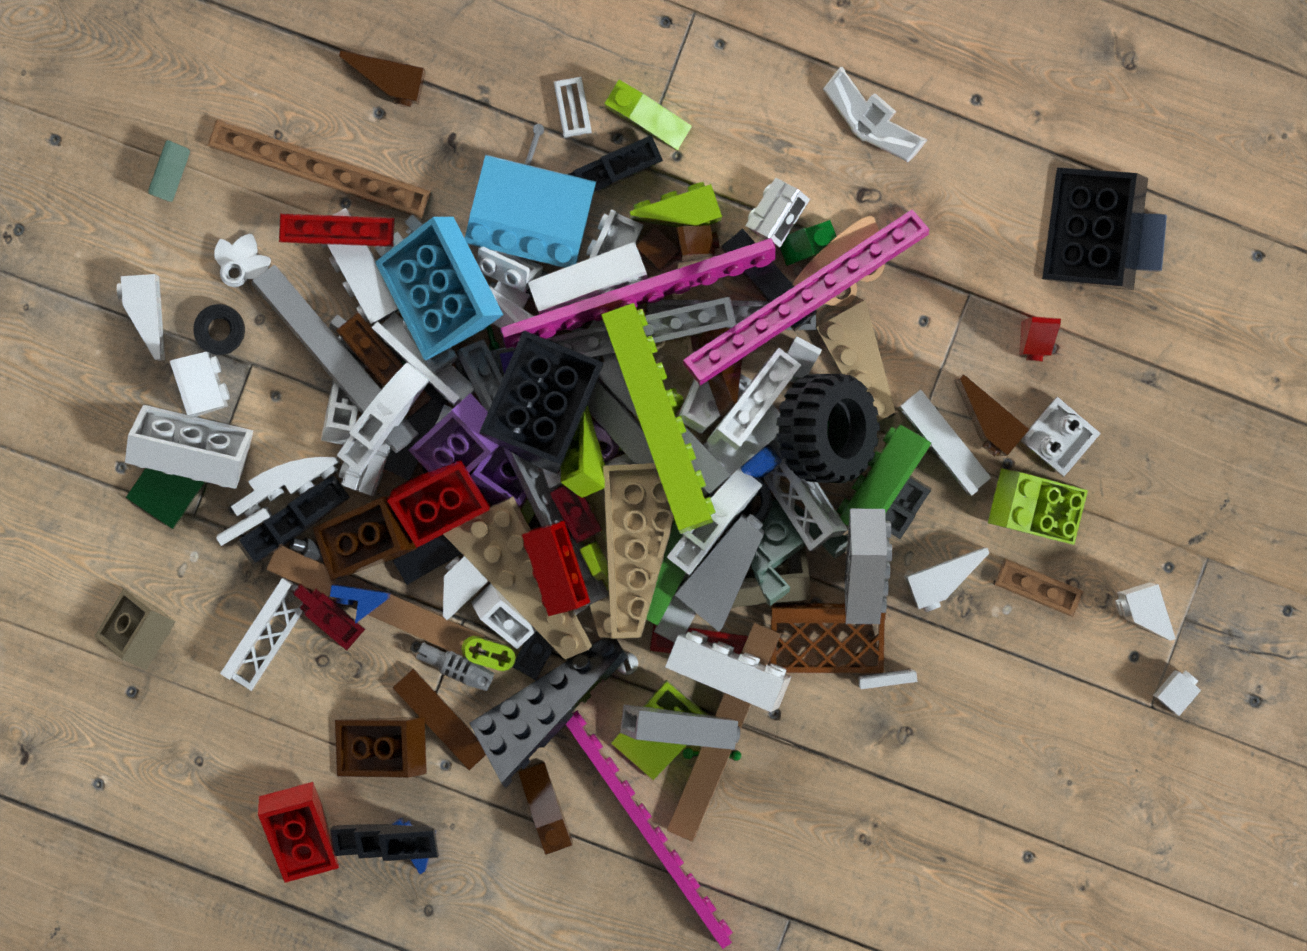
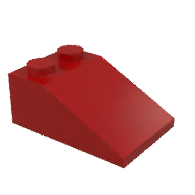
[387,461,490,547]
[258,782,339,883]

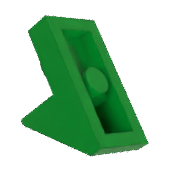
[780,220,837,266]

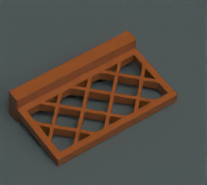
[770,603,886,673]

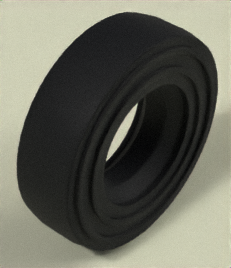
[193,304,245,355]

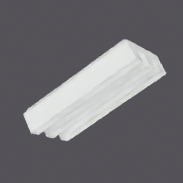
[554,77,592,138]
[216,506,272,546]
[858,669,918,689]

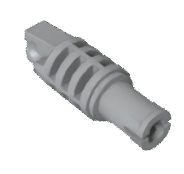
[416,642,494,691]

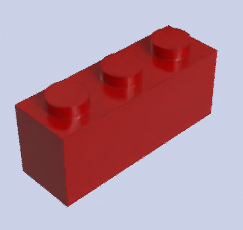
[522,520,590,617]

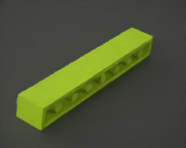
[602,303,716,534]

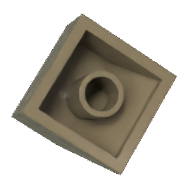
[95,588,176,670]

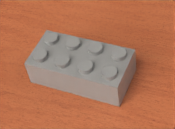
[844,509,892,624]

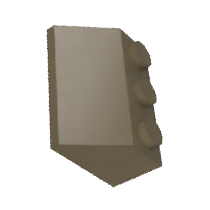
[732,547,811,607]

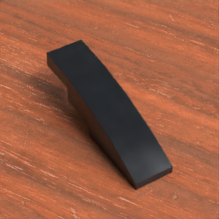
[567,135,663,194]
[383,383,448,480]
[237,475,350,566]
[330,824,439,861]

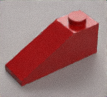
[1019,317,1061,362]

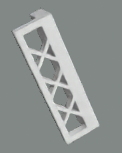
[372,312,476,407]
[707,348,801,451]
[898,390,991,496]
[763,438,848,551]
[220,578,303,691]

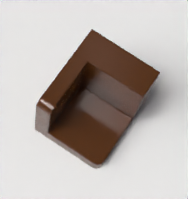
[636,226,680,269]

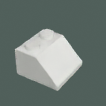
[170,352,230,417]
[1115,582,1176,641]

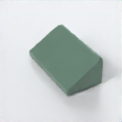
[148,140,190,202]

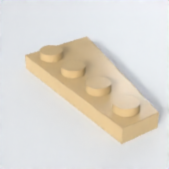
[816,300,895,422]

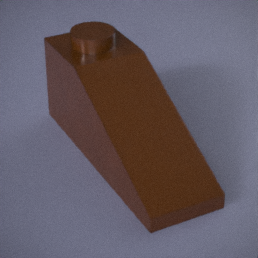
[339,50,426,108]
[676,226,720,262]
[699,327,743,417]
[518,762,573,855]

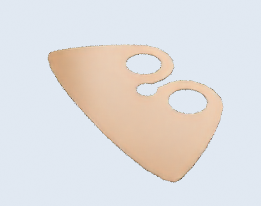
[793,216,885,307]

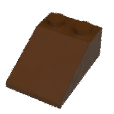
[954,374,1030,457]
[312,497,417,581]
[335,717,427,778]

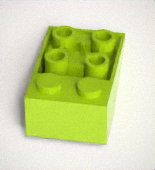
[630,182,722,228]
[988,468,1088,545]
[611,680,707,780]

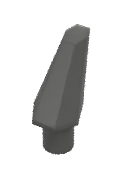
[289,537,325,564]

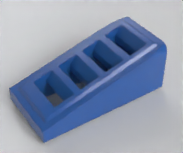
[741,445,782,478]

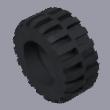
[776,374,880,483]

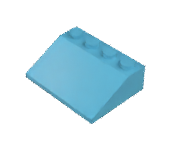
[465,155,596,268]
[375,217,503,360]

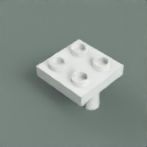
[1020,397,1101,477]

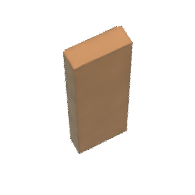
[994,558,1084,617]

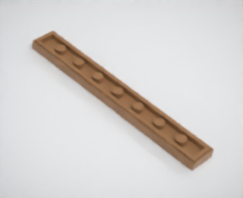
[207,119,431,219]
[266,546,485,657]
[667,622,781,842]

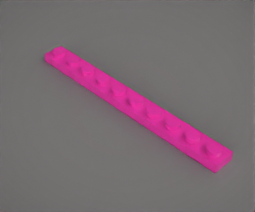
[683,210,930,386]
[501,238,775,349]
[566,710,733,949]

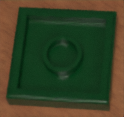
[125,468,205,529]

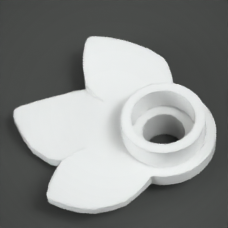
[214,234,271,287]

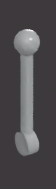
[525,124,544,165]

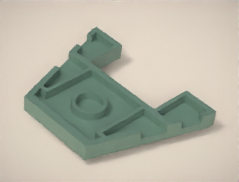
[750,499,848,606]

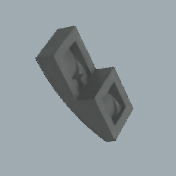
[885,476,931,539]

